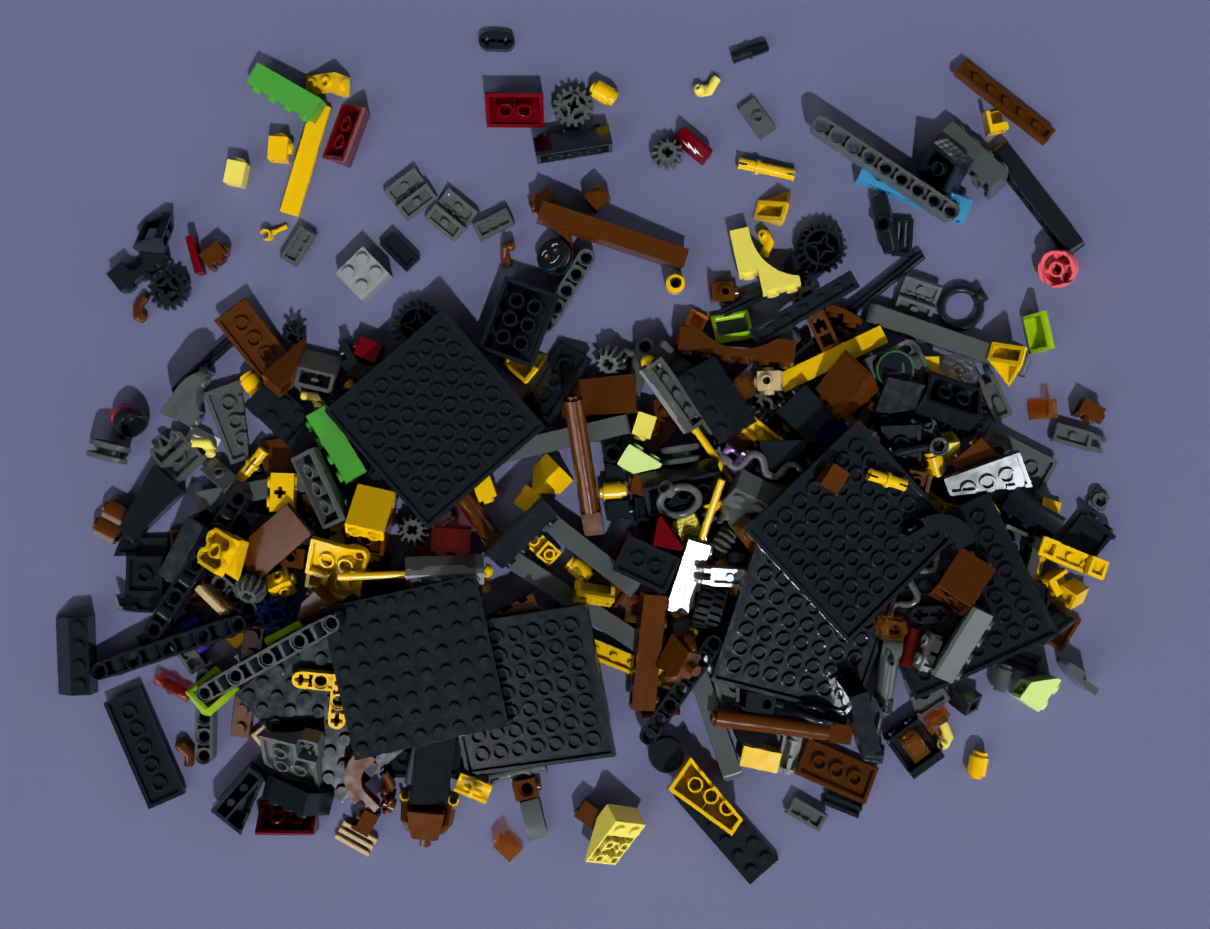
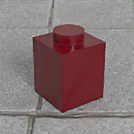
[353,336,385,364]

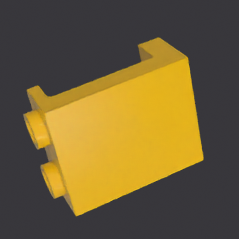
[345,484,396,541]

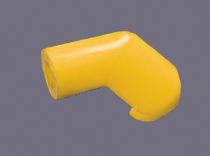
[758,229,774,259]

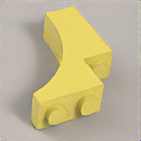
[730,227,801,298]

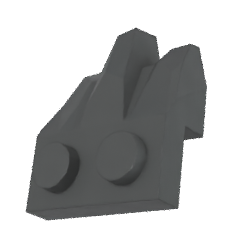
[150,430,207,485]

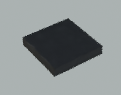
[874,374,925,419]

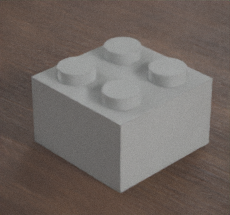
[335,246,392,304]

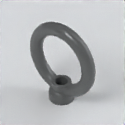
[656,480,703,519]

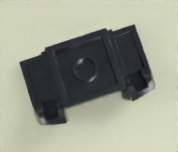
[243,385,318,456]
[113,537,169,613]

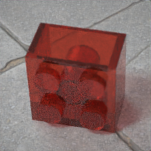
[430,527,474,556]

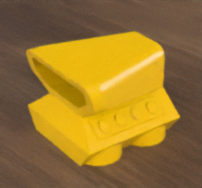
[197,527,249,581]

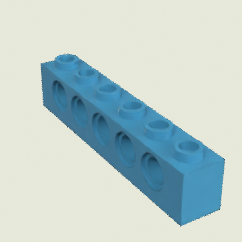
[855,157,973,225]

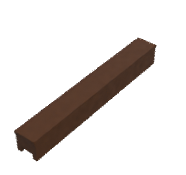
[536,201,689,271]

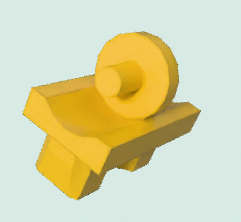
[453,772,493,804]

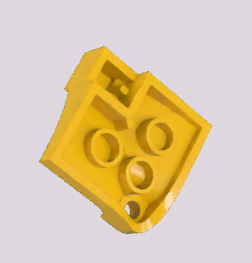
[304,536,370,601]

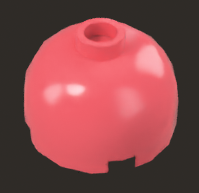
[1038,249,1079,288]

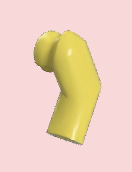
[694,76,721,97]
[300,391,326,411]
[191,438,217,458]
[937,721,953,750]

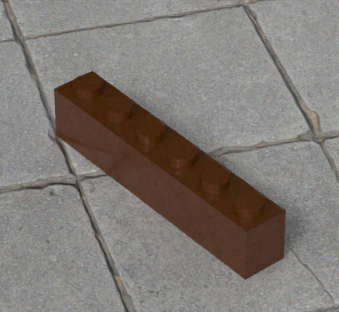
[628,591,670,711]

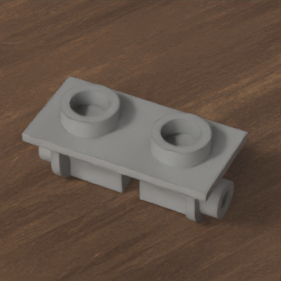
[912,629,943,673]
[778,735,802,775]

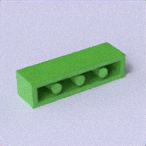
[246,62,327,124]
[305,404,367,485]

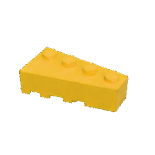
[666,756,743,836]

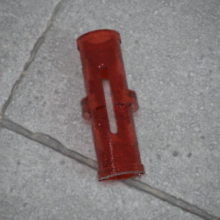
[899,627,920,668]
[153,673,190,703]

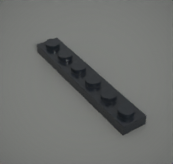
[749,270,860,347]

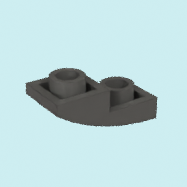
[519,797,547,841]

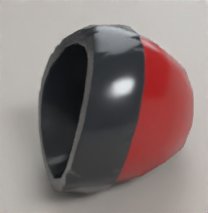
[111,403,149,440]

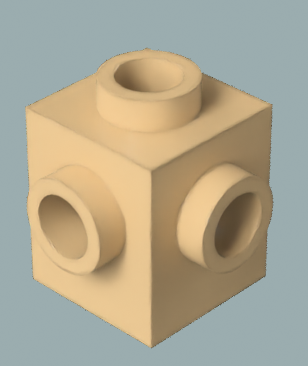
[754,367,783,395]

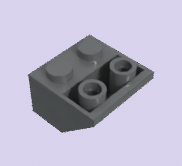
[293,349,344,395]

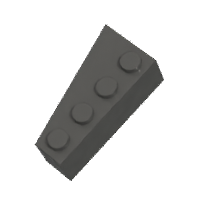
[936,121,1009,200]
[721,469,783,516]

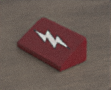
[676,127,713,165]

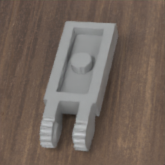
[694,564,746,588]

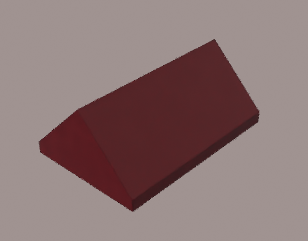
[485,92,544,128]
[322,104,370,168]
[651,516,684,551]
[255,800,319,835]

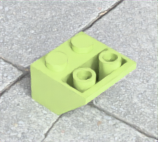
[617,443,662,474]
[1009,674,1061,712]

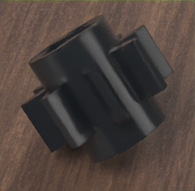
[282,320,306,344]

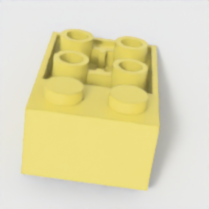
[585,804,646,865]

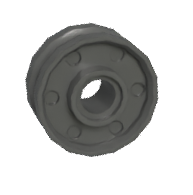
[86,438,131,465]
[660,443,702,466]

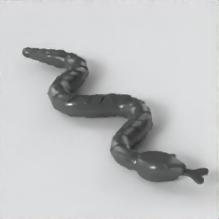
[714,446,804,480]
[889,554,941,630]

